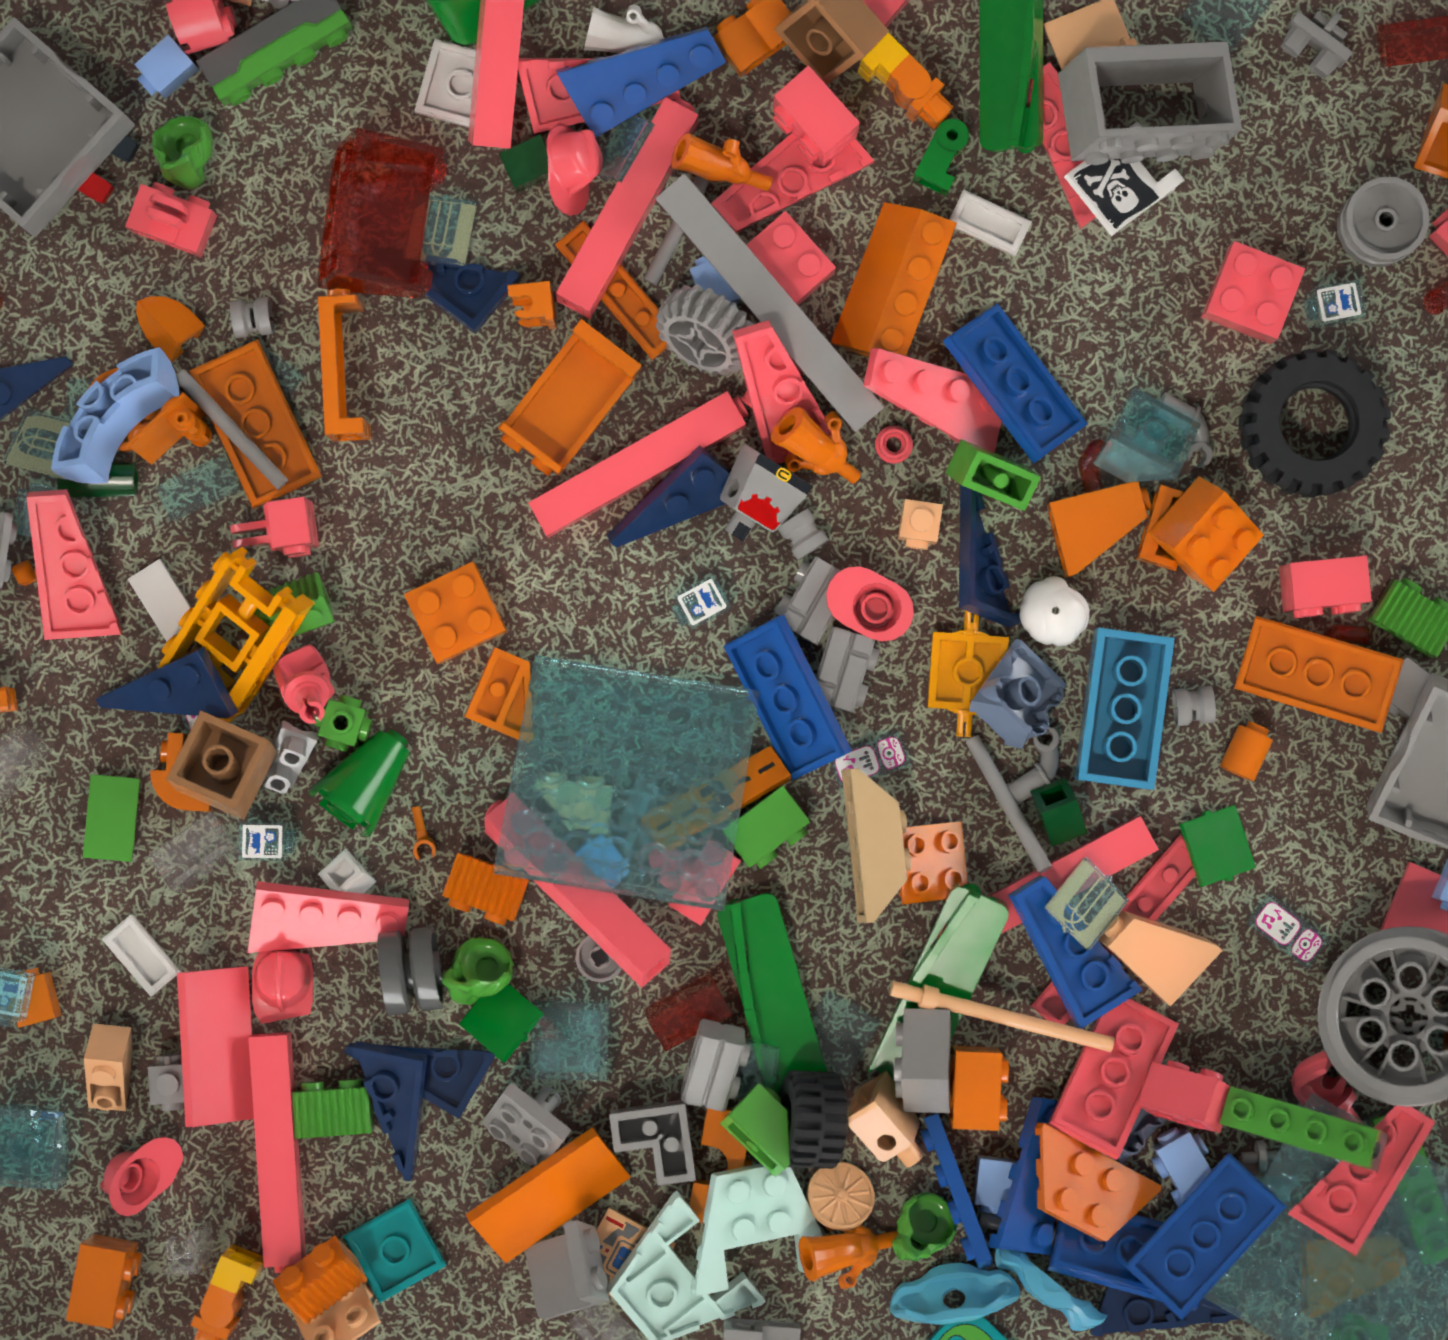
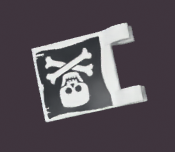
[1064,121,1185,236]

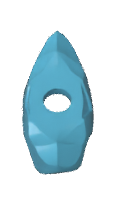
[994,1248,1108,1331]
[890,1263,1020,1325]

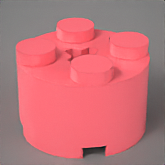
[166,0,237,55]

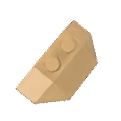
[841,768,911,923]

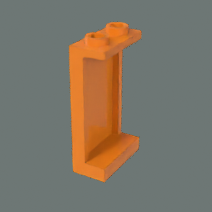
[318,289,371,442]
[498,319,642,477]

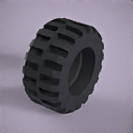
[1238,349,1391,498]

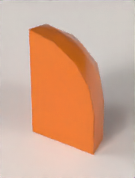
[136,296,205,363]

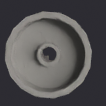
[1337,177,1429,267]

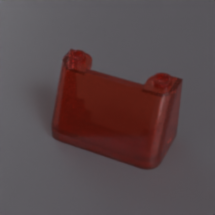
[317,127,447,299]

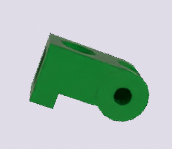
[912,118,969,197]

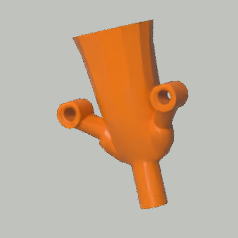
[671,133,773,191]
[771,406,861,484]
[798,1225,898,1289]

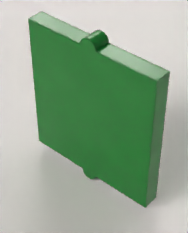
[1179,805,1256,887]
[459,984,544,1063]

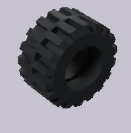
[778,1070,848,1169]

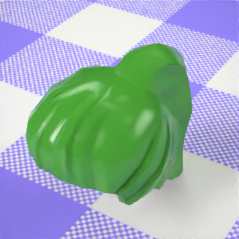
[152,116,213,190]
[441,937,514,1005]
[891,1192,958,1262]

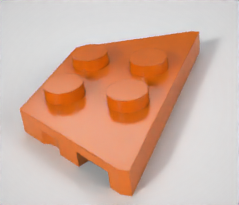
[1035,1123,1162,1241]

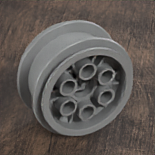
[1318,927,1448,1107]

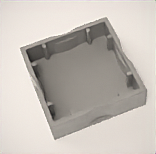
[0,17,135,237]
[1367,672,1448,849]

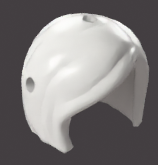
[1019,576,1090,646]

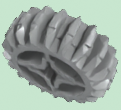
[655,284,754,377]

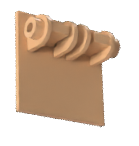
[1043,0,1137,70]
[291,1283,381,1340]

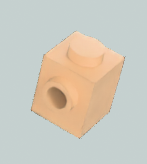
[897,499,943,550]

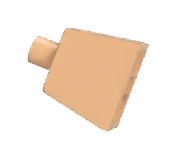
[848,1070,924,1168]

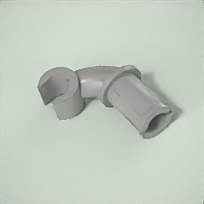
[1154,392,1213,468]
[1006,727,1059,805]

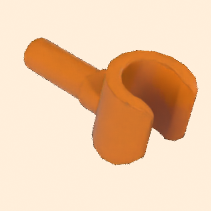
[11,560,37,586]
[412,806,436,861]

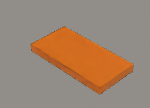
[189,339,322,509]
[1234,616,1405,733]
[466,1127,631,1264]

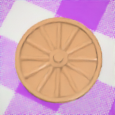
[806,1162,875,1231]

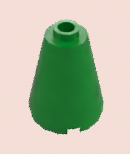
[309,729,410,837]

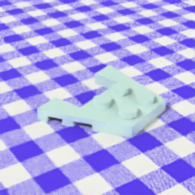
[691,1163,823,1296]
[607,1191,766,1340]

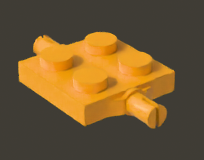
[927,611,1009,738]

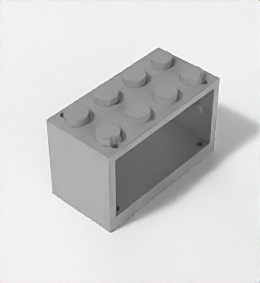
[1058,42,1242,165]

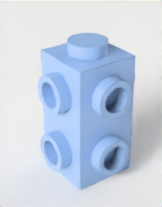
[1151,1127,1215,1207]

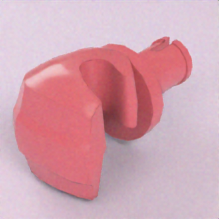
[273,644,335,724]
[1291,1050,1365,1126]

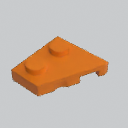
[464,647,534,746]

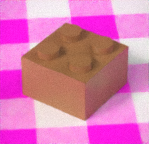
[774,0,889,85]
[166,711,278,820]

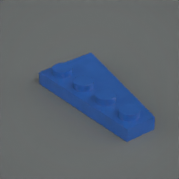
[556,26,726,138]
[1008,876,1143,1029]
[988,1097,1063,1255]
[920,1113,993,1270]

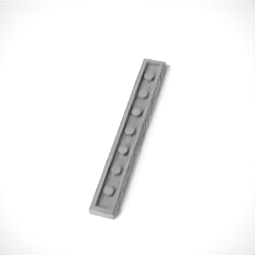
[655,173,884,432]

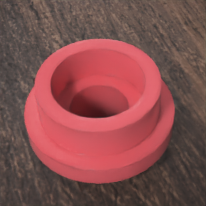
[875,426,913,464]

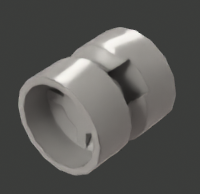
[575,935,622,982]

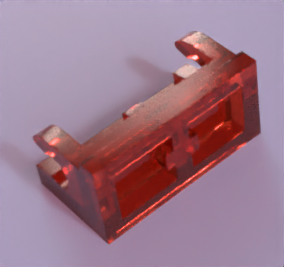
[1375,15,1448,67]
[644,973,732,1052]

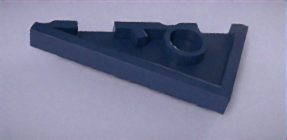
[372,247,521,334]
[0,356,74,421]
[607,445,731,548]
[959,485,1020,627]
[96,647,238,718]
[352,1041,427,1181]
[344,1043,495,1119]
[1089,1286,1242,1336]

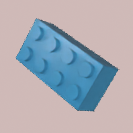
[1074,628,1175,790]

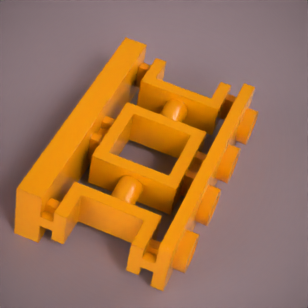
[158,547,314,723]

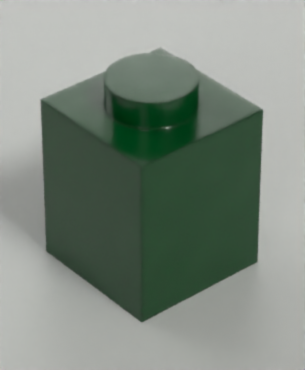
[499,135,548,193]
[1030,778,1087,847]

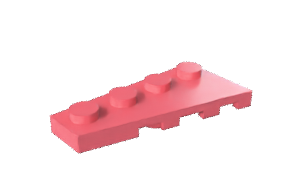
[732,320,831,464]
[863,348,1002,453]
[27,489,122,640]

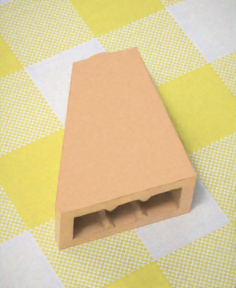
[1098,911,1223,1007]

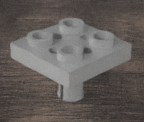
[481,1082,572,1166]

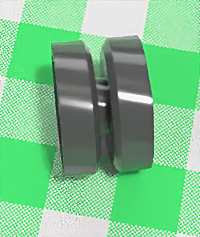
[377,926,444,1016]

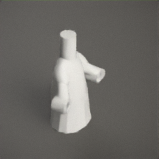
[584,4,665,53]

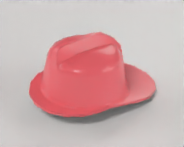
[546,125,603,216]
[826,566,914,642]
[252,949,313,1024]
[100,1137,183,1216]

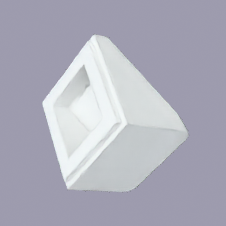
[318,848,376,894]

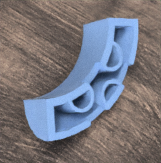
[51,347,179,484]

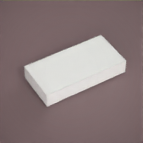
[949,189,1032,257]
[128,559,191,642]
[102,914,181,997]

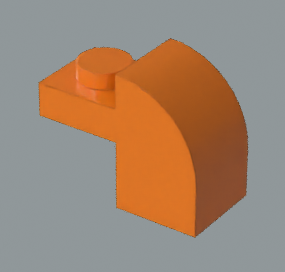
[150,733,214,812]

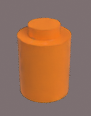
[1219,721,1273,782]

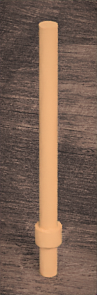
[889,981,1115,1052]

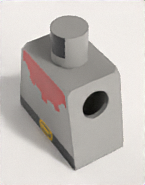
[720,443,813,542]

